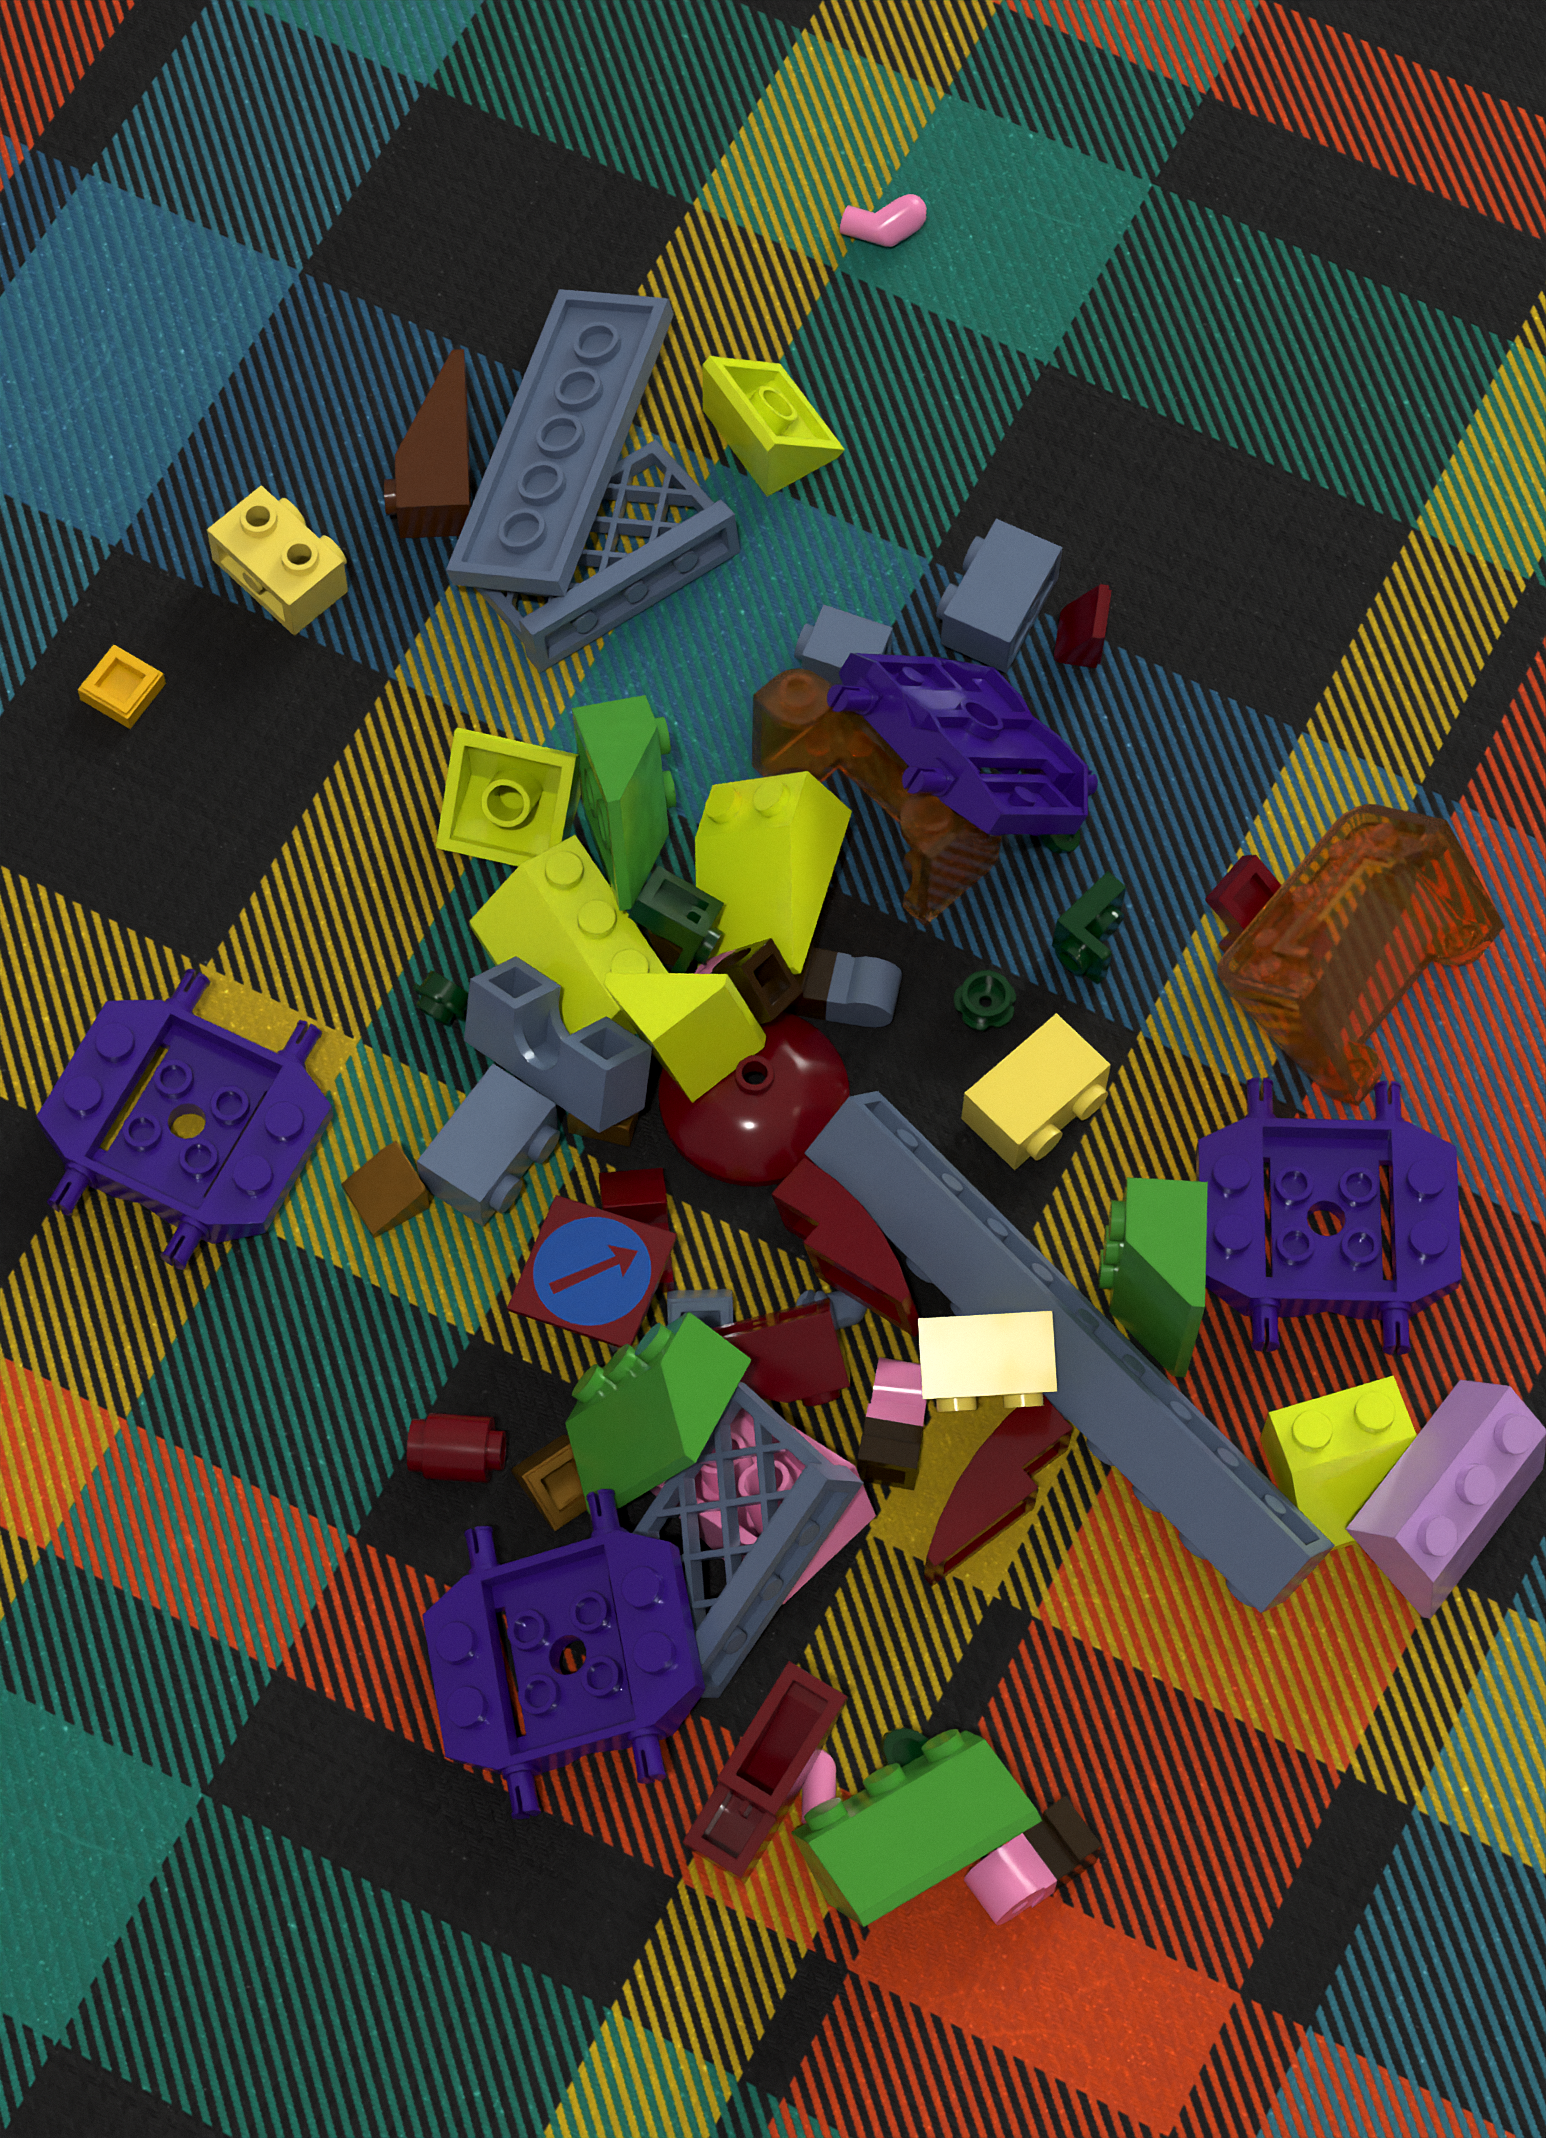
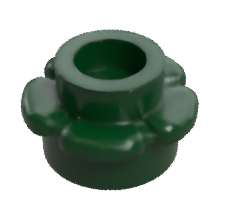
[413,970,469,1026]
[954,970,1016,1031]

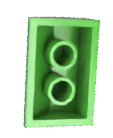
[1098,1177,1208,1377]
[565,1311,752,1514]
[791,1729,1042,1927]

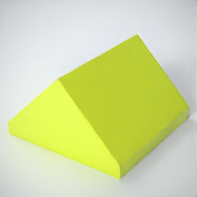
[702,356,845,497]
[436,728,581,866]
[603,972,766,1103]

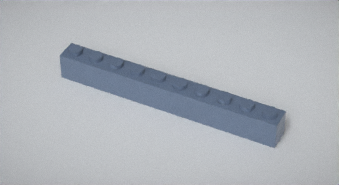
[805,1091,1335,1613]

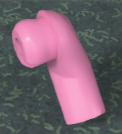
[840,194,927,247]

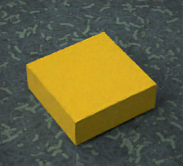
[78,644,166,729]

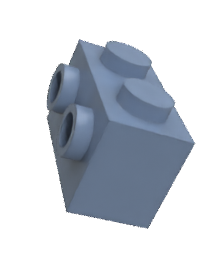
[936,519,1063,673]
[417,1064,560,1227]

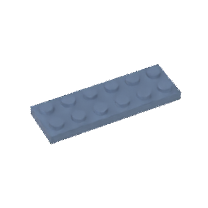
[446,289,674,597]

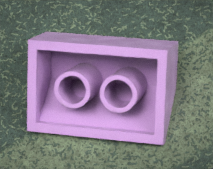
[1346,1380,1546,1619]

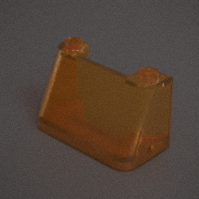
[752,668,1002,927]
[1217,804,1505,1106]

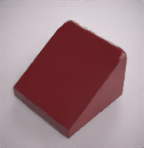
[1054,584,1112,668]

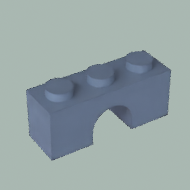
[464,956,652,1133]

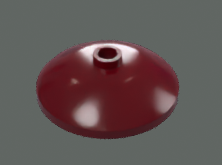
[659,1011,850,1187]

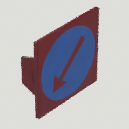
[507,1195,678,1348]

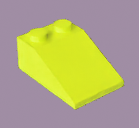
[695,771,852,974]

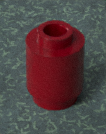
[407,1413,507,1483]

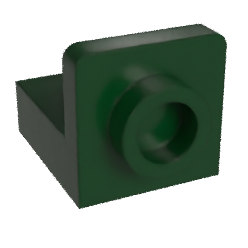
[628,866,724,974]
[1052,871,1126,984]

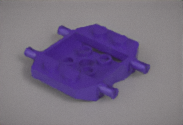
[827,653,1098,836]
[36,969,334,1270]
[1196,1077,1462,1355]
[422,1489,705,1819]

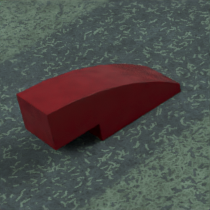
[771,1157,919,1337]
[924,1394,1073,1587]
[682,1661,848,1884]

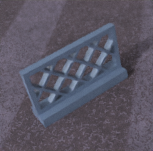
[475,439,740,673]
[633,1382,864,1698]

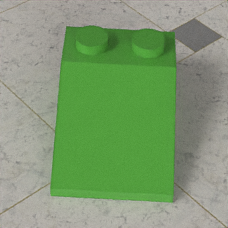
[572,695,676,911]

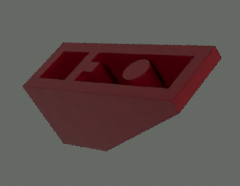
[711,1297,850,1406]

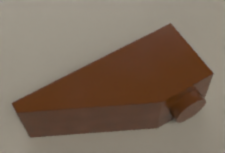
[384,349,471,539]

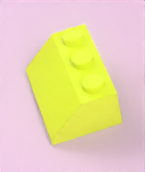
[469,835,668,1035]

